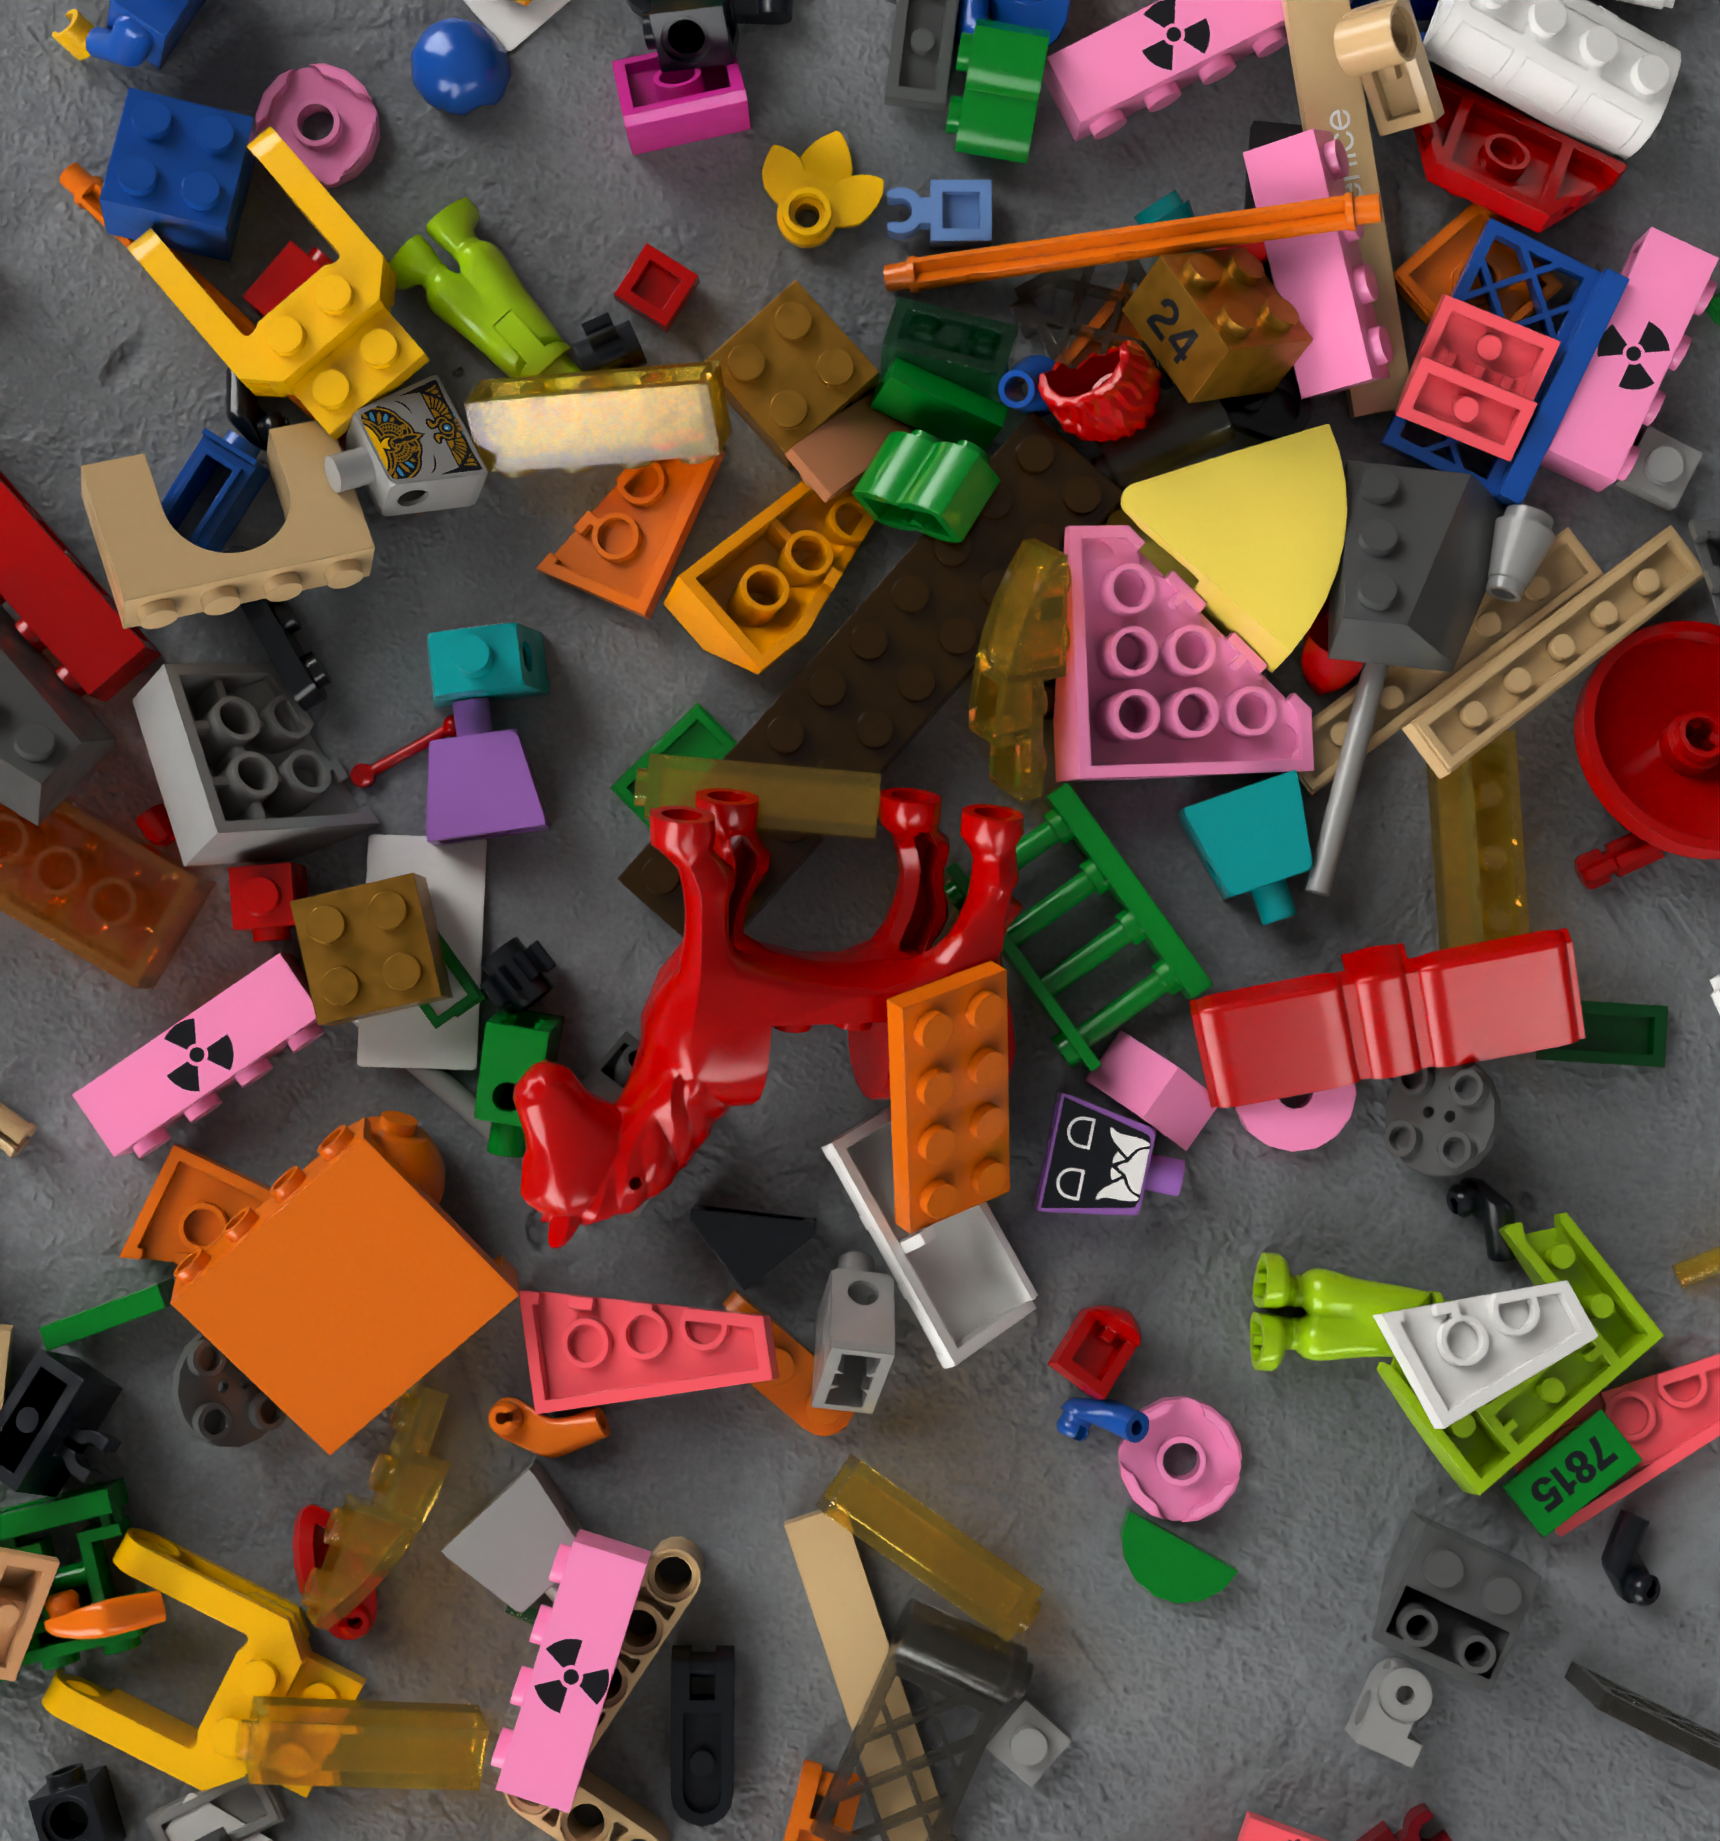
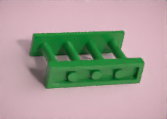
[943,782,1214,1072]

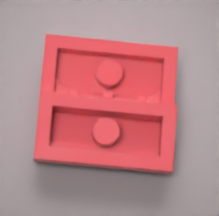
[1395,293,1561,462]

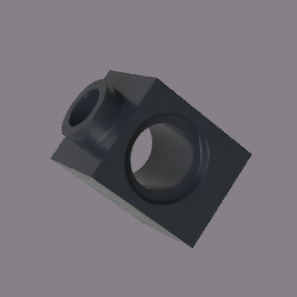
[642,0,739,72]
[28,1763,127,1841]

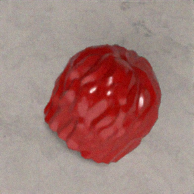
[1038,339,1162,442]

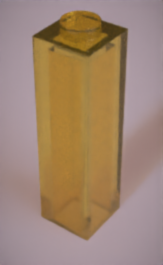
[634,753,881,841]
[816,1453,1044,1643]
[235,1696,489,1791]

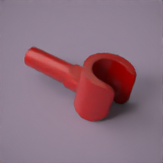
[136,803,176,846]

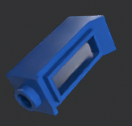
[161,428,270,552]

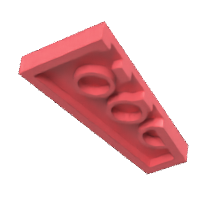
[519,1289,779,1415]
[1512,1353,1720,1537]

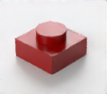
[614,243,700,333]

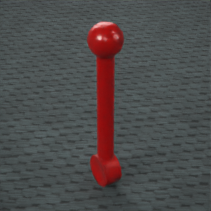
[350,714,457,788]

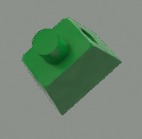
[474,1006,565,1158]

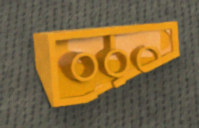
[663,480,875,675]

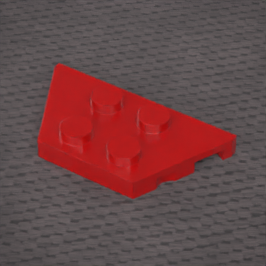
[1413,72,1627,233]

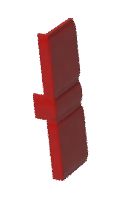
[1189,928,1585,1108]

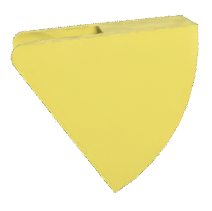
[1105,424,1347,673]

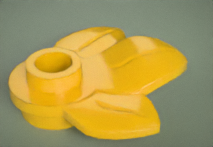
[762,131,884,248]

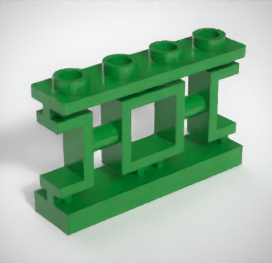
[0,1477,154,1682]

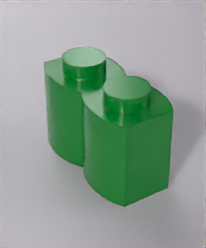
[945,18,1050,164]
[852,430,1001,543]

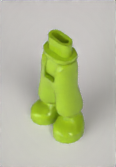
[389,197,585,408]
[1249,1252,1453,1371]

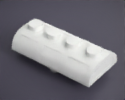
[1423,0,1681,160]
[821,1105,1038,1369]

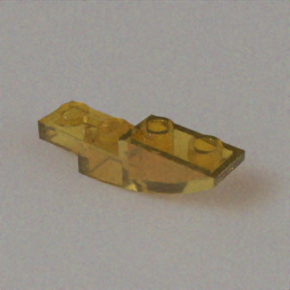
[968,538,1071,802]
[302,1382,451,1630]

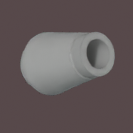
[1485,504,1556,602]

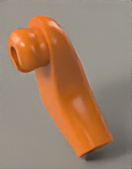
[488,1397,610,1458]
[43,1589,166,1639]

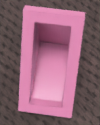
[1085,1030,1217,1151]

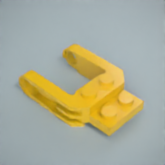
[127,126,430,441]
[41,1528,367,1798]

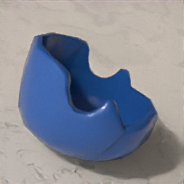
[410,17,511,115]

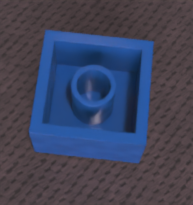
[99,87,256,262]

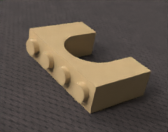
[81,420,375,629]

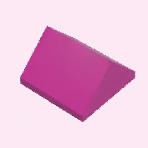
[611,52,751,155]

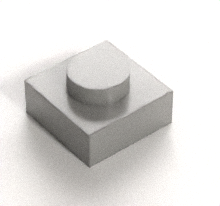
[1614,426,1703,512]
[983,1694,1072,1788]

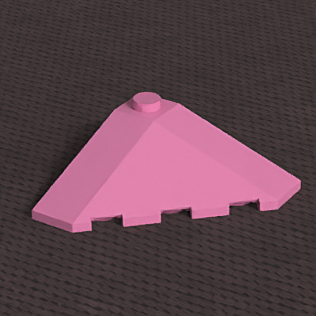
[1053,525,1314,783]

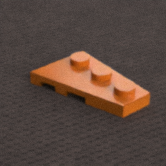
[536,424,725,620]

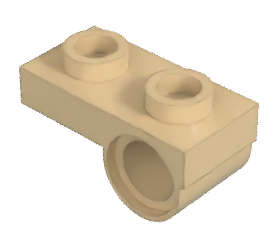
[1334,0,1445,137]

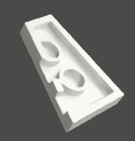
[1373,1280,1599,1429]

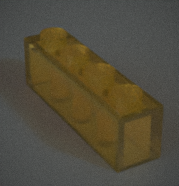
[464,360,732,478]
[1426,731,1530,950]

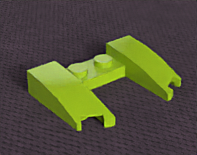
[1376,1212,1664,1496]

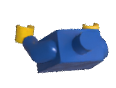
[52,0,206,70]

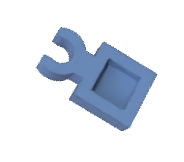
[887,180,992,247]

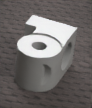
[1344,1657,1433,1769]

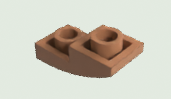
[785,391,912,503]

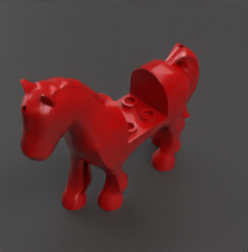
[513,788,1024,1248]

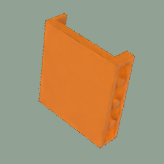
[170,1116,519,1455]

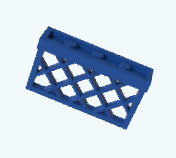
[1379,218,1630,507]

